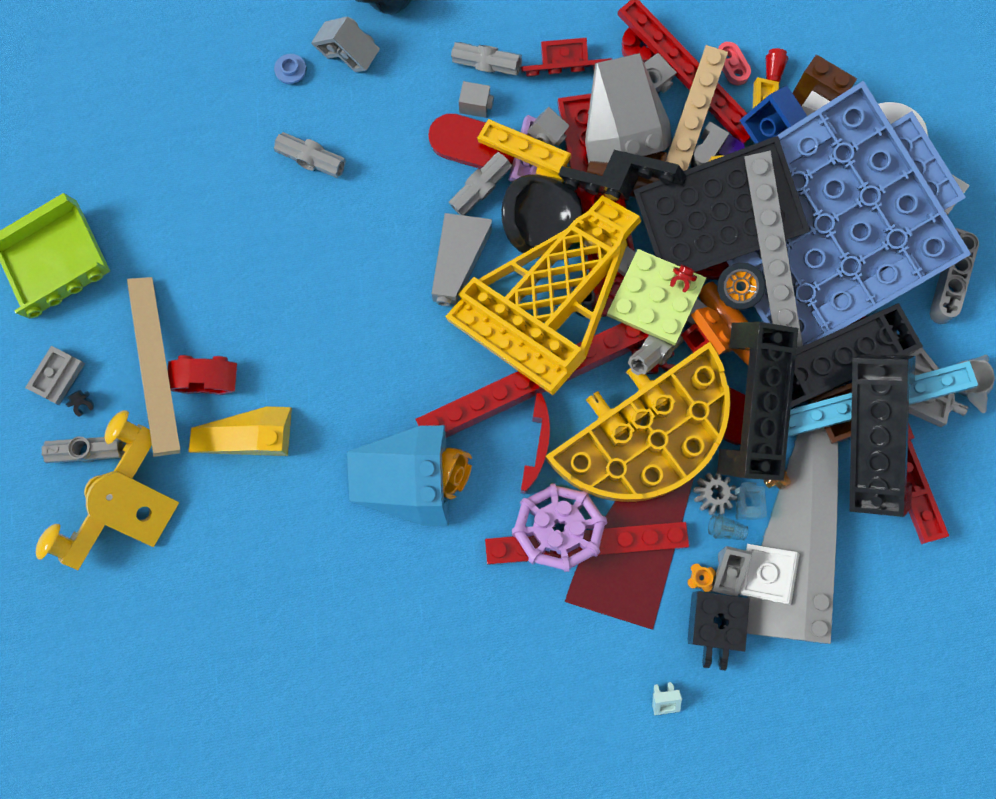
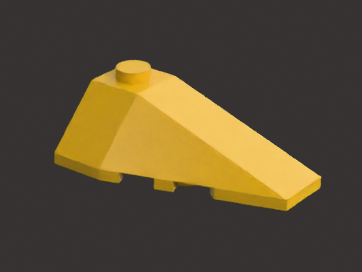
[189,406,292,456]

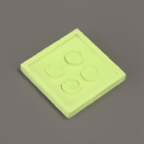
[607,249,706,346]

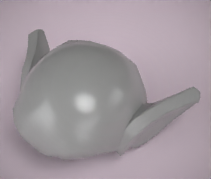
[955,355,995,413]

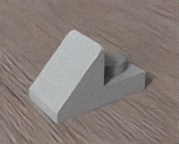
[712,546,752,597]

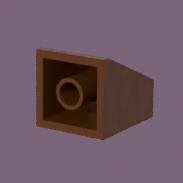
[793,54,857,106]

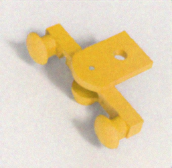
[35,410,179,570]

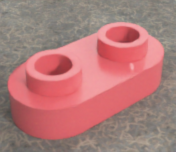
[718,42,751,85]

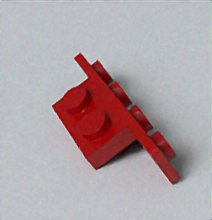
[520,37,612,76]

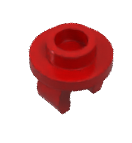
[670,265,697,292]

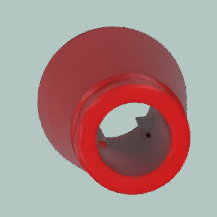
[765,48,789,84]

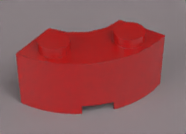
[167,355,237,395]

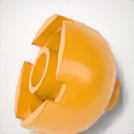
[442,448,472,499]

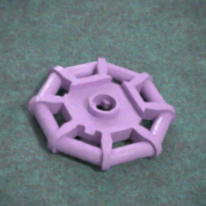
[512,483,607,572]

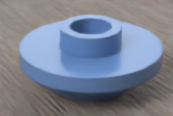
[274,54,306,84]

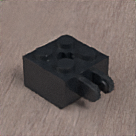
[688,591,750,671]

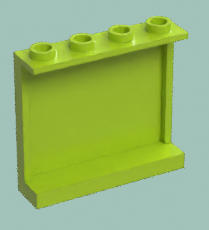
[0,193,110,319]

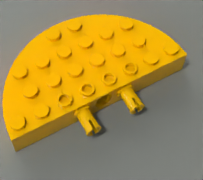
[545,342,730,502]

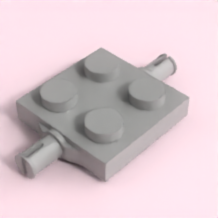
[909,363,968,427]

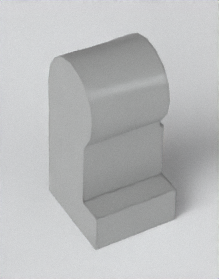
[690,121,729,168]

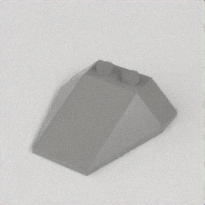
[585,53,672,164]

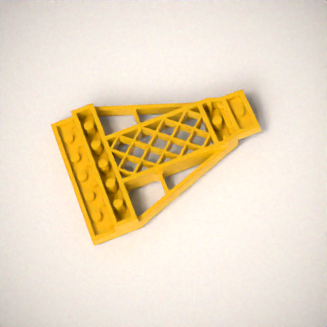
[445,195,641,395]

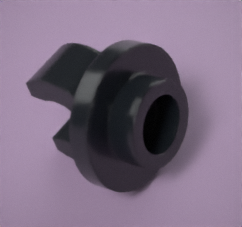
[66,390,94,417]

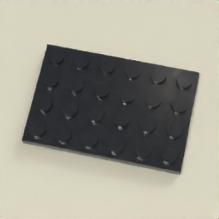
[633,135,810,273]

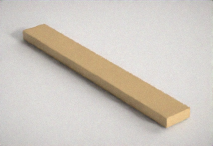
[127,277,180,457]

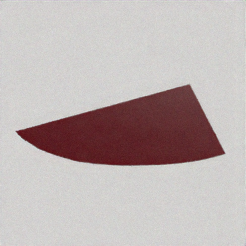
[565,477,694,630]

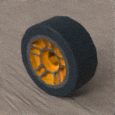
[717,263,765,310]

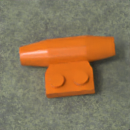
[691,281,750,365]

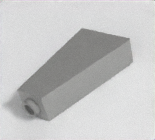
[432,213,492,306]

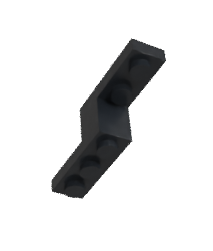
[558,150,687,201]

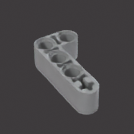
[930,228,979,324]

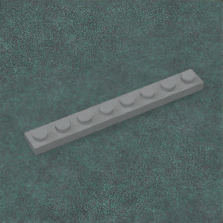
[744,151,803,349]

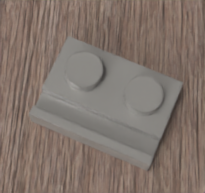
[25,346,85,405]

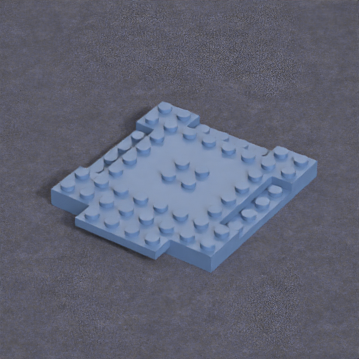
[727,80,971,346]

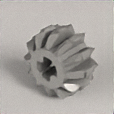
[693,473,737,515]

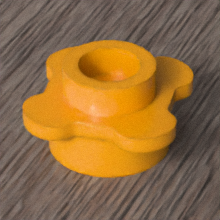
[687,564,716,592]

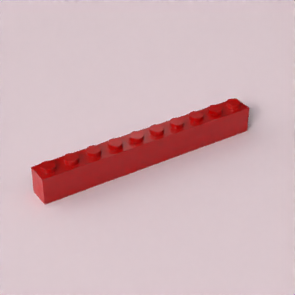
[416,323,649,438]

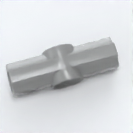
[451,42,522,75]
[274,132,346,178]
[449,152,512,216]
[628,332,684,375]
[42,436,125,463]

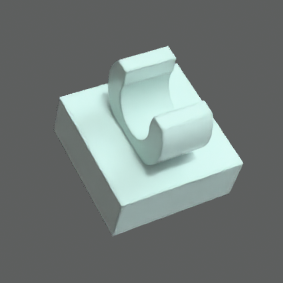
[652,682,682,715]

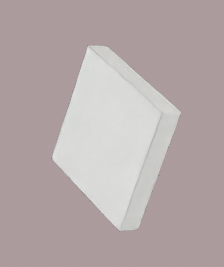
[739,544,800,605]

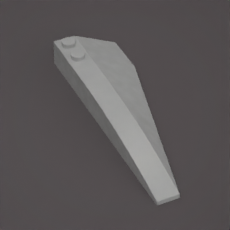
[747,399,838,644]

